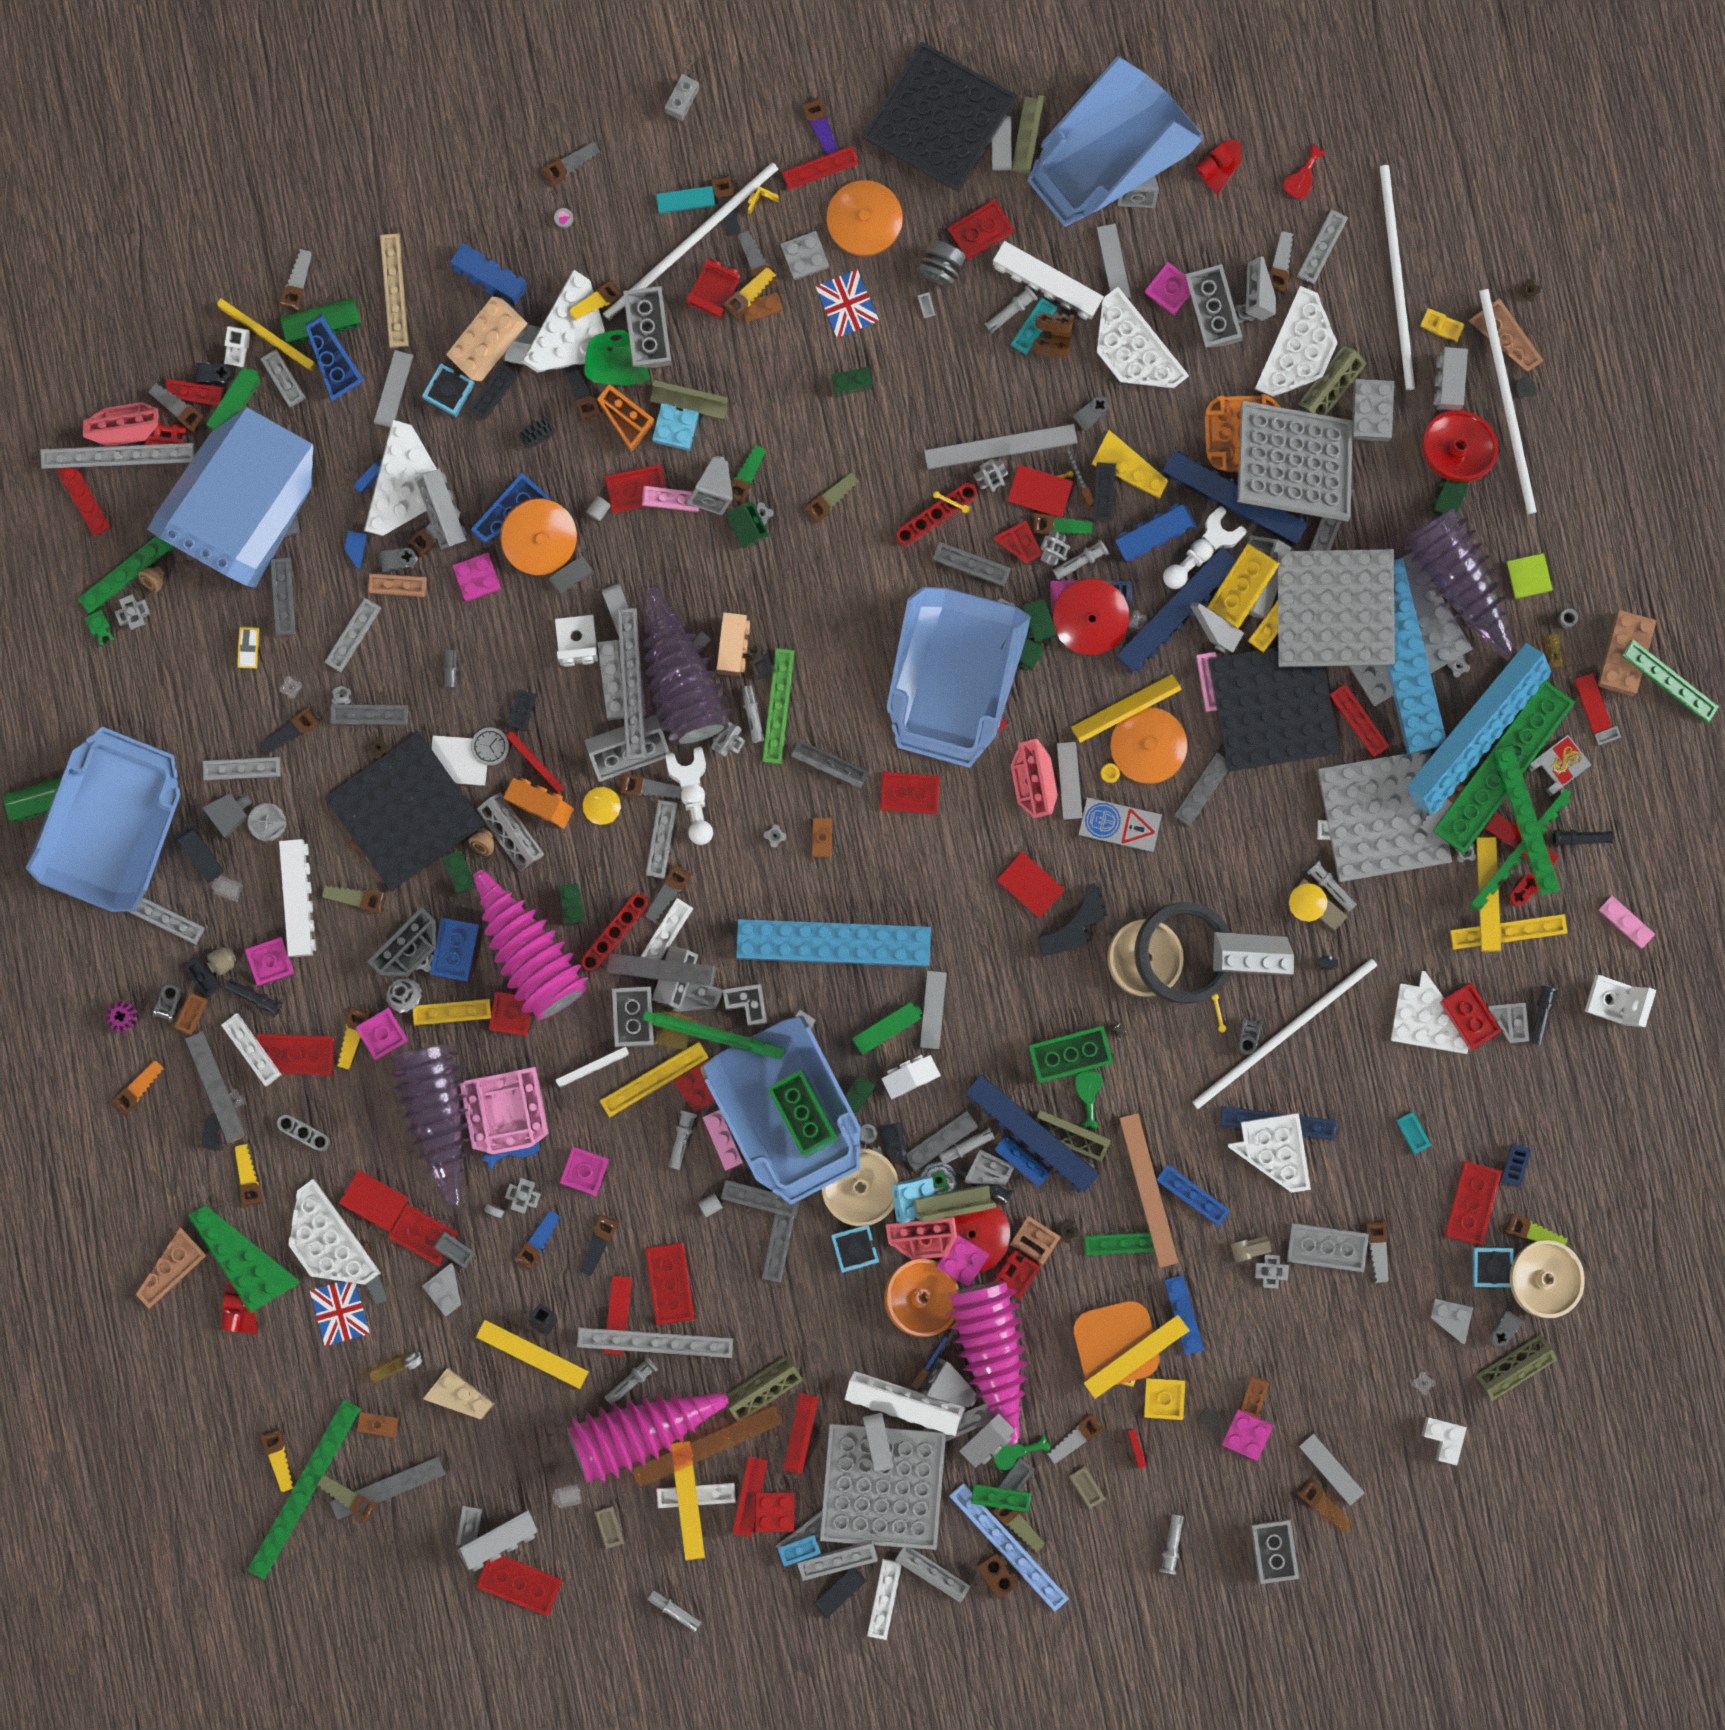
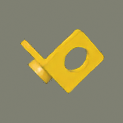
[748,187,779,214]

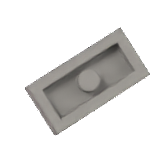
[455,1506,482,1546]

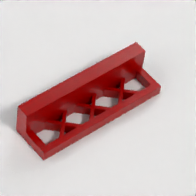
[783,1393,819,1474]
[732,1456,768,1537]

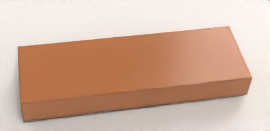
[368,574,427,597]

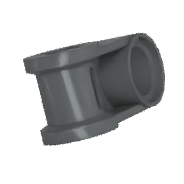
[1073,396,1109,431]
[379,548,418,572]
[153,985,181,1023]
[1238,1017,1263,1055]
[1490,1310,1523,1347]

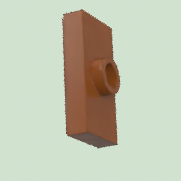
[812,818,832,857]
[174,992,208,1035]
[1240,1375,1270,1418]
[357,1412,399,1438]

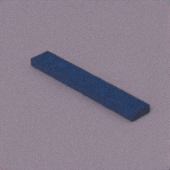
[1220,1106,1337,1140]

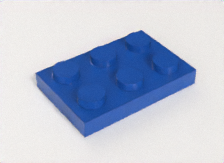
[430,918,479,982]

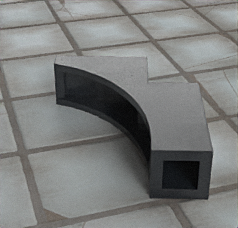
[1037,883,1107,958]

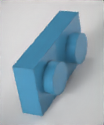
[778,1535,821,1567]

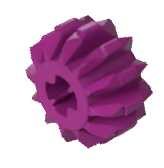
[104,1000,138,1033]

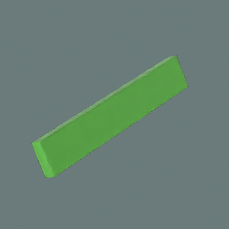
[762,648,795,764]

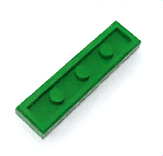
[1084,1232,1155,1255]

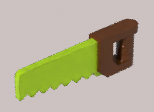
[1504,1214,1568,1245]

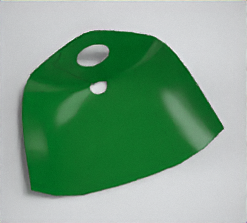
[585,330,650,385]

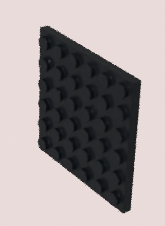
[862,42,1018,193]
[1207,647,1340,772]
[325,732,485,892]

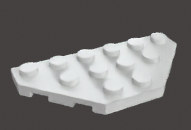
[522,270,605,373]
[1255,286,1337,398]
[1097,287,1189,388]
[364,420,436,536]
[288,1179,381,1285]

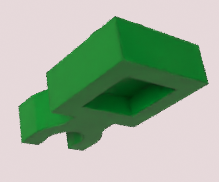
[84,610,115,647]

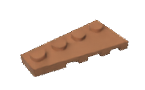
[1468,299,1543,372]
[136,1227,207,1309]

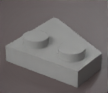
[674,984,723,1012]
[1488,1003,1529,1043]
[964,1150,1014,1185]
[422,1263,461,1317]
[1430,1299,1473,1344]

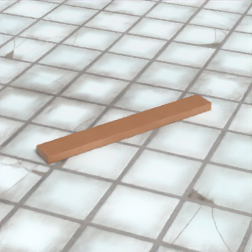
[1119,1113,1178,1268]

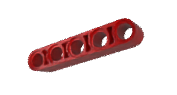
[897,483,977,546]
[582,894,648,972]

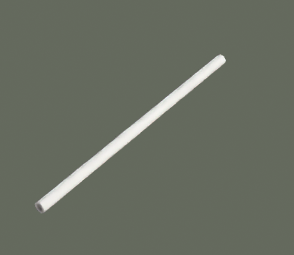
[603,162,778,320]
[1380,165,1415,390]
[1479,289,1537,514]
[1192,958,1377,1109]

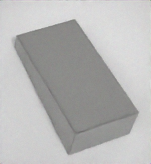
[917,292,935,318]
[687,632,711,658]
[1595,726,1621,745]

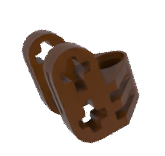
[1032,313,1074,357]

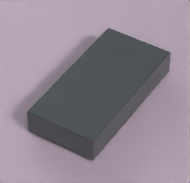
[432,1231,475,1269]
[998,1457,1035,1491]

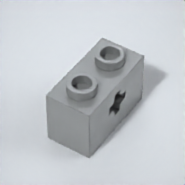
[665,74,700,121]

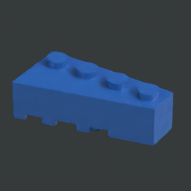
[450,243,528,306]
[305,314,364,401]
[470,473,550,544]
[1115,504,1198,562]

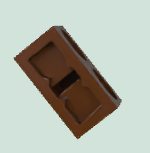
[977,1553,1019,1600]

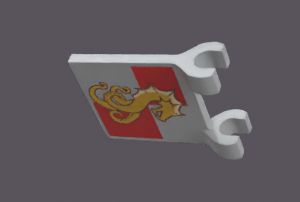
[1528,735,1592,796]

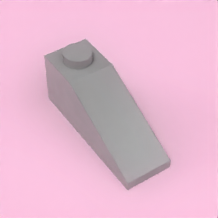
[1246,256,1276,321]
[1190,602,1244,653]

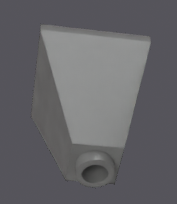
[1117,176,1159,208]
[686,456,733,515]
[918,1357,977,1407]

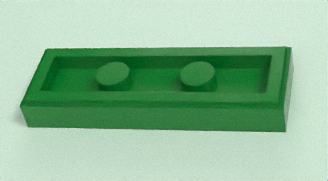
[971,1484,1032,1512]

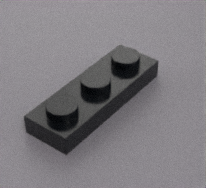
[469,363,518,421]
[1093,462,1116,521]

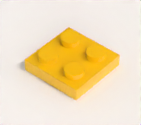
[1144,1378,1185,1420]

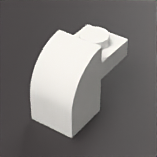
[224,326,250,367]

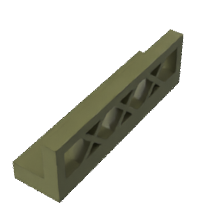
[1011,95,1044,175]
[1297,345,1367,416]
[650,380,729,420]
[1036,1110,1111,1162]
[913,1184,996,1222]
[1476,1334,1557,1401]
[726,1355,803,1423]

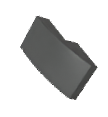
[549,556,593,594]

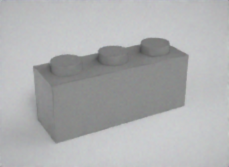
[652,945,698,1009]
[959,1413,1015,1468]

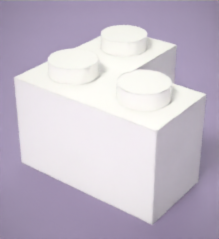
[882,1055,941,1100]
[1421,1417,1466,1465]

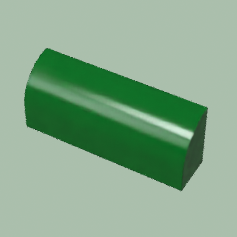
[280,297,362,345]
[3,777,61,823]

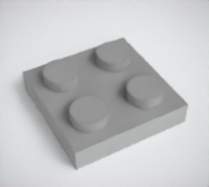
[781,231,829,280]

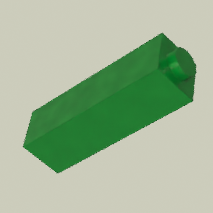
[206,367,262,430]
[852,1002,922,1056]

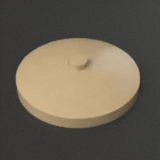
[1108,919,1184,997]
[822,1149,899,1226]
[1510,1240,1585,1318]

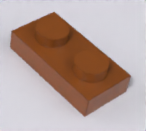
[744,292,783,323]

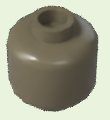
[206,947,236,975]

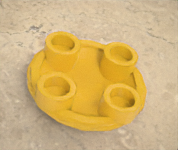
[583,787,621,825]
[1289,883,1327,922]

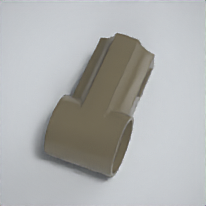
[1231,1236,1272,1263]

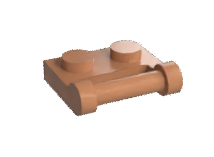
[1010,1216,1061,1266]

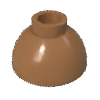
[139,566,165,592]
[468,830,494,856]

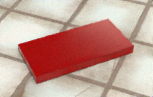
[257,1034,335,1076]
[1444,1161,1502,1246]
[645,1243,695,1325]
[476,1554,563,1616]

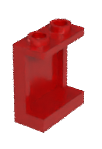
[686,259,741,319]

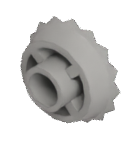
[386,978,422,1013]

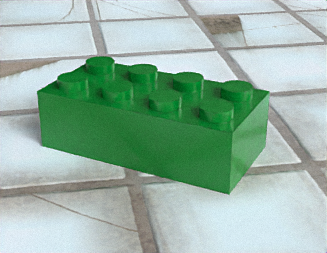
[1028,1026,1113,1084]
[767,1069,840,1158]

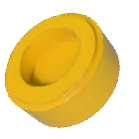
[1100,763,1120,783]

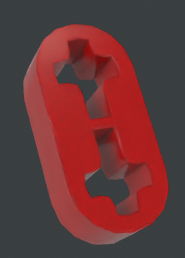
[1509,874,1538,906]

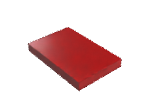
[947,199,1015,261]
[605,464,666,514]
[1007,465,1073,518]
[880,772,940,814]
[996,852,1065,919]
[1440,982,1502,1051]
[339,1170,409,1232]
[388,1204,458,1266]

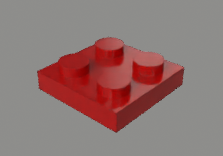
[489,992,531,1036]
[674,1060,715,1114]
[754,1492,794,1532]

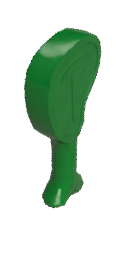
[1075,1071,1103,1130]
[992,1435,1051,1470]

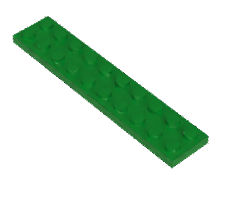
[1433,681,1575,855]

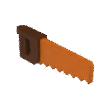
[110,1061,164,1116]

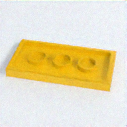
[1207,543,1280,629]

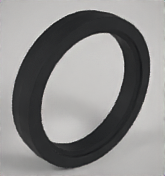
[1134,902,1231,1004]

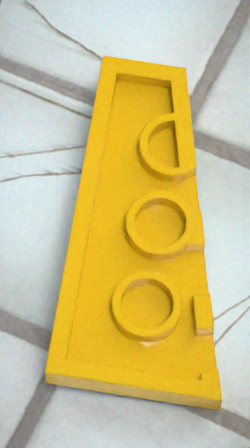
[1091,430,1168,499]

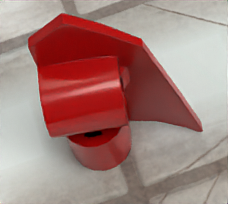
[1195,139,1241,195]
[221,1281,258,1334]

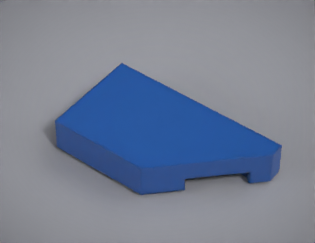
[344,531,367,570]

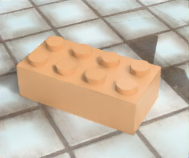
[446,296,528,381]

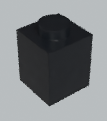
[528,1303,558,1337]

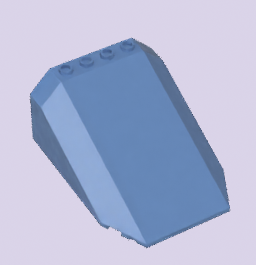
[1027,56,1204,227]
[147,407,314,587]
[887,587,1031,768]
[26,727,181,912]
[700,1015,860,1204]

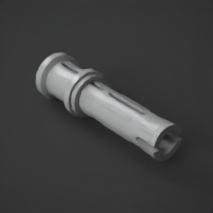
[985,286,1038,333]
[1052,539,1109,580]
[1307,861,1357,912]
[668,1110,697,1170]
[604,1357,658,1405]
[1159,1514,1184,1575]

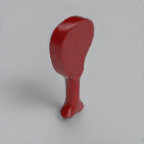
[1283,144,1325,200]

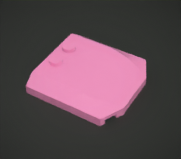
[460,1067,549,1154]

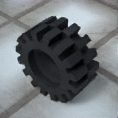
[518,418,555,449]

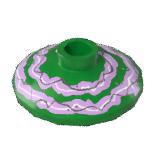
[920,1161,958,1195]

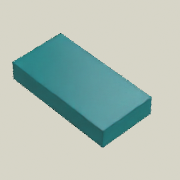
[1395,1111,1431,1154]

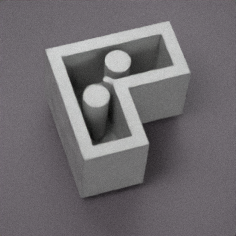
[723,984,767,1026]

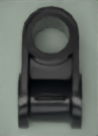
[196,363,233,384]

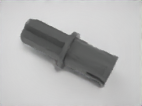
[443,650,458,688]

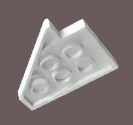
[1390,971,1468,1054]
[1228,1113,1311,1193]

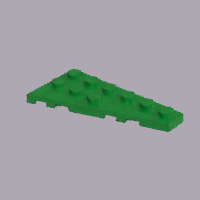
[189,1205,300,1313]

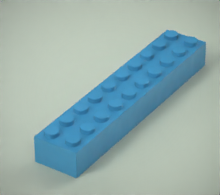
[1386,558,1446,755]
[1406,643,1552,815]
[737,919,931,967]

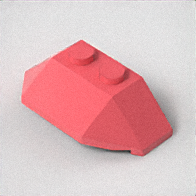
[83,402,158,446]
[1011,739,1058,818]
[886,1217,957,1260]

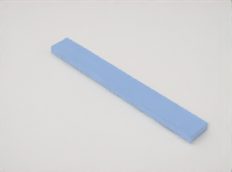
[949,1483,1069,1612]

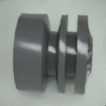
[917,239,966,287]

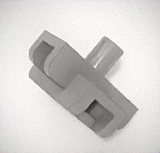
[973,459,1008,492]
[1041,530,1070,566]
[115,594,151,630]
[711,721,745,756]
[505,1178,541,1214]
[1255,1255,1289,1288]

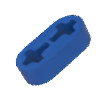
[354,461,381,494]

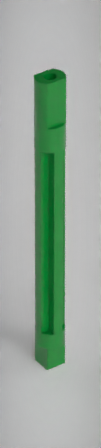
[642,1011,785,1060]

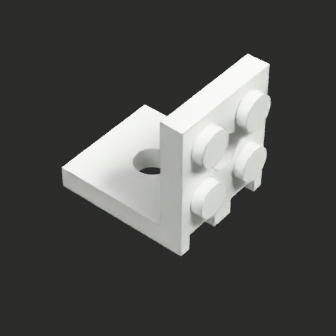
[555,615,598,667]
[1585,975,1656,1027]

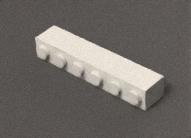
[993,241,1104,320]
[279,839,316,957]
[845,1371,965,1436]

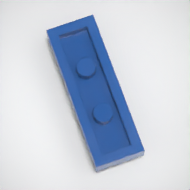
[994,1136,1050,1187]

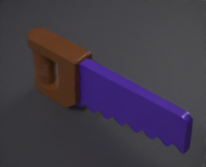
[802,96,838,155]

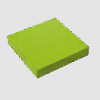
[1506,553,1553,599]

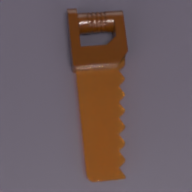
[1296,1479,1353,1532]

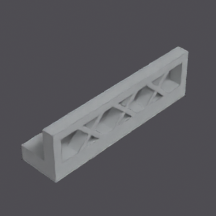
[476,792,544,872]

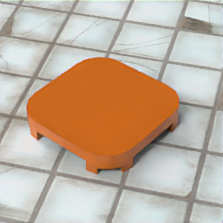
[1204,394,1281,473]
[1073,1301,1160,1385]

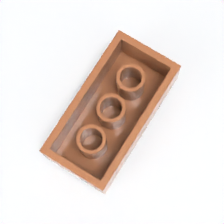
[1597,610,1657,696]

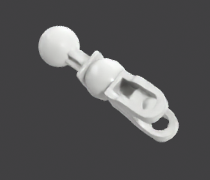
[1163,506,1247,589]
[666,747,713,845]

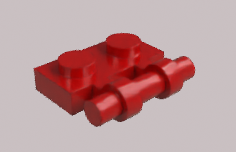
[145,422,187,445]
[992,1249,1041,1300]

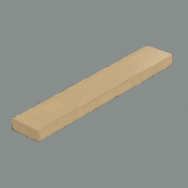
[380,233,409,348]

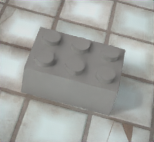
[1433,347,1468,411]
[1352,379,1394,442]
[612,987,654,1048]
[1250,1519,1299,1584]

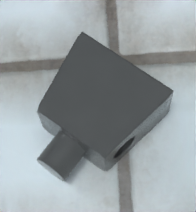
[203,794,252,839]

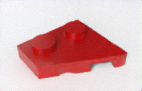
[993,521,1043,564]

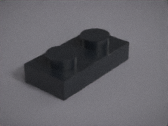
[508,689,537,731]
[184,955,221,999]
[1315,956,1338,970]
[881,1122,908,1164]

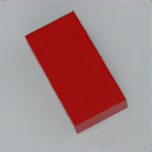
[1127,1429,1146,1469]

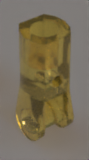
[1547,634,1563,670]
[369,1357,406,1383]

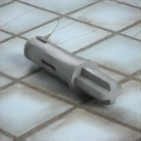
[741,686,764,743]
[939,1128,995,1164]
[648,1591,701,1632]

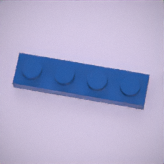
[1156,1165,1230,1226]
[1164,1275,1204,1355]

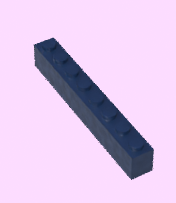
[1162,451,1308,547]
[1116,547,1237,673]
[966,1074,1100,1192]

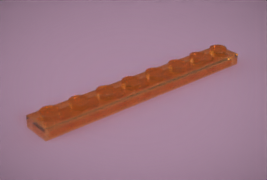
[632,1406,782,1488]

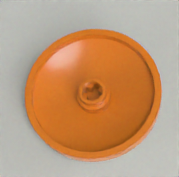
[827,180,902,256]
[500,498,577,575]
[1110,707,1187,784]
[885,1259,959,1337]

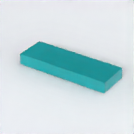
[656,186,715,214]
[1011,297,1058,356]

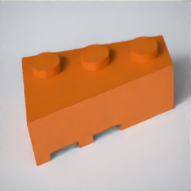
[598,384,655,453]
[503,778,574,829]

